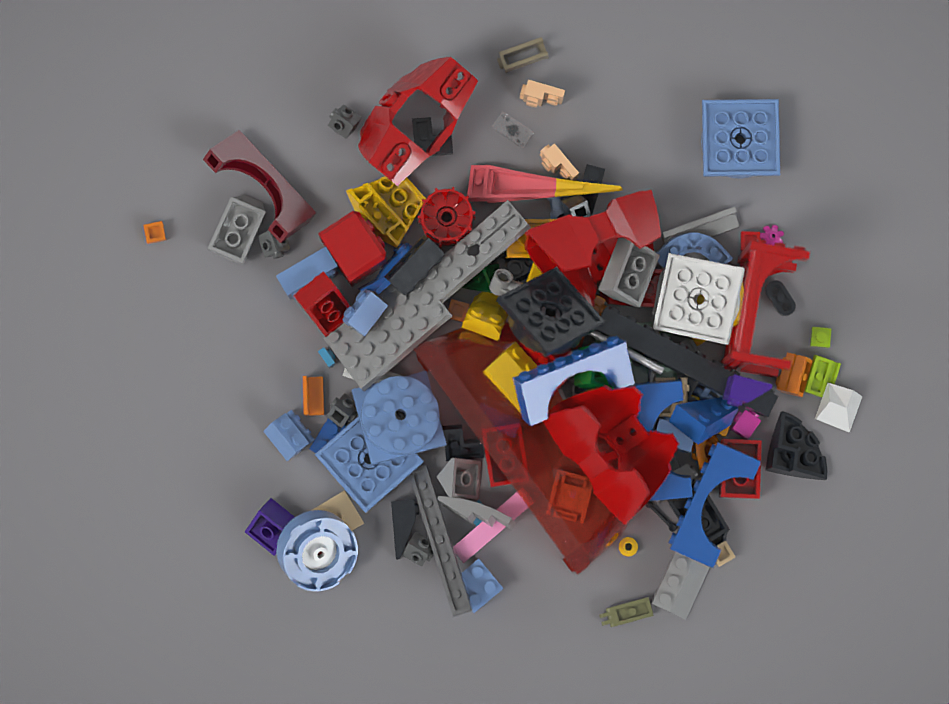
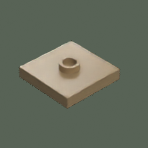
[312,490,365,531]

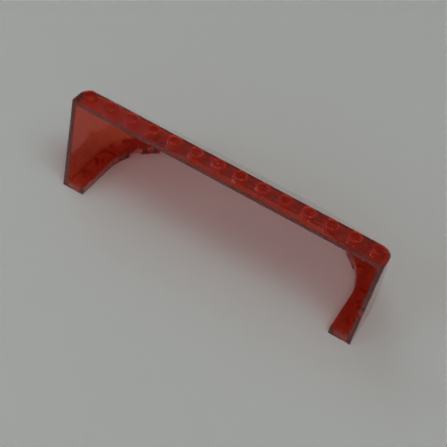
[414,322,630,575]

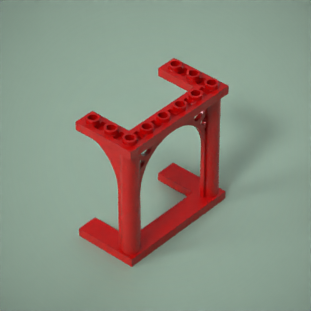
[720,239,810,378]

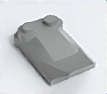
[208,194,266,265]

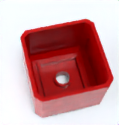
[318,211,388,287]

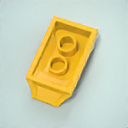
[462,292,508,341]

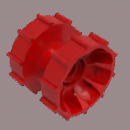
[418,187,476,249]

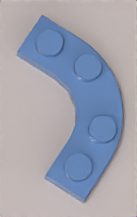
[656,232,733,268]

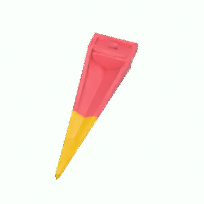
[467,165,623,203]

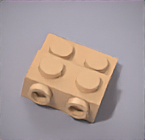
[520,80,565,108]
[539,143,579,181]

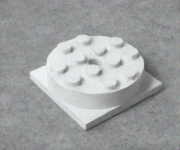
[653,253,745,345]

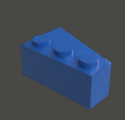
[669,397,739,444]

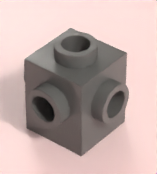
[328,104,362,139]
[258,231,291,259]
[327,393,358,428]
[402,532,434,567]

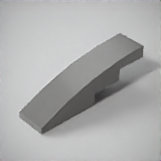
[437,496,516,530]

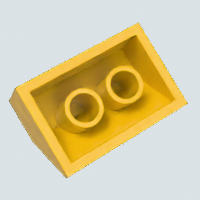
[483,342,537,413]

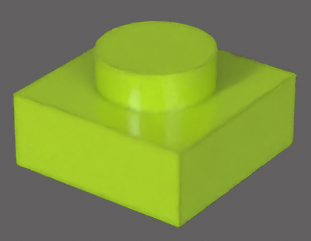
[810,327,832,348]

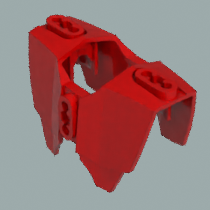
[358,57,478,186]
[524,190,661,307]
[543,385,679,525]

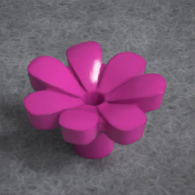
[760,225,784,245]

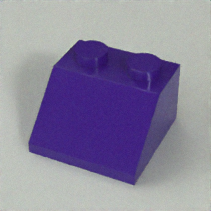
[723,375,773,407]
[245,498,295,556]

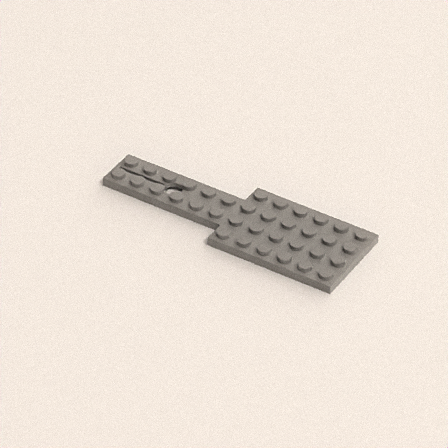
[324,200,531,391]

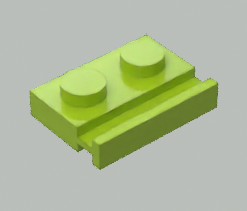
[804,355,841,398]

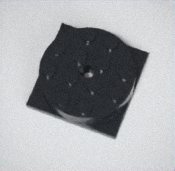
[497,267,605,357]

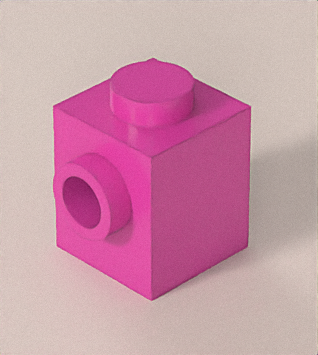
[731,409,761,440]

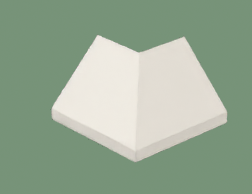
[815,383,862,432]

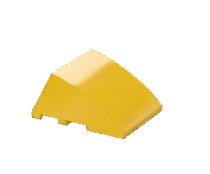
[346,176,426,248]

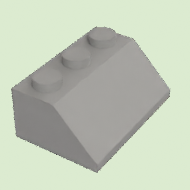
[598,238,660,307]
[650,551,710,620]

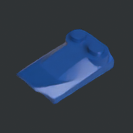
[358,243,412,295]

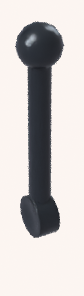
[646,501,676,532]

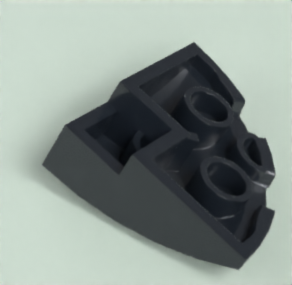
[765,411,828,480]

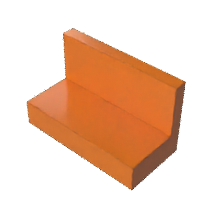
[303,376,324,416]

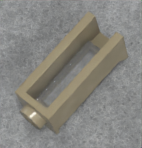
[497,37,549,73]

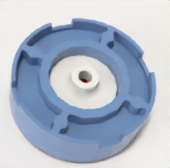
[277,510,358,591]

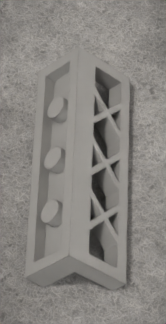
[661,207,740,244]

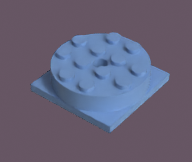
[701,99,780,179]
[351,371,447,465]
[315,417,424,513]

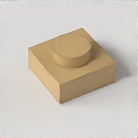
[716,541,735,567]

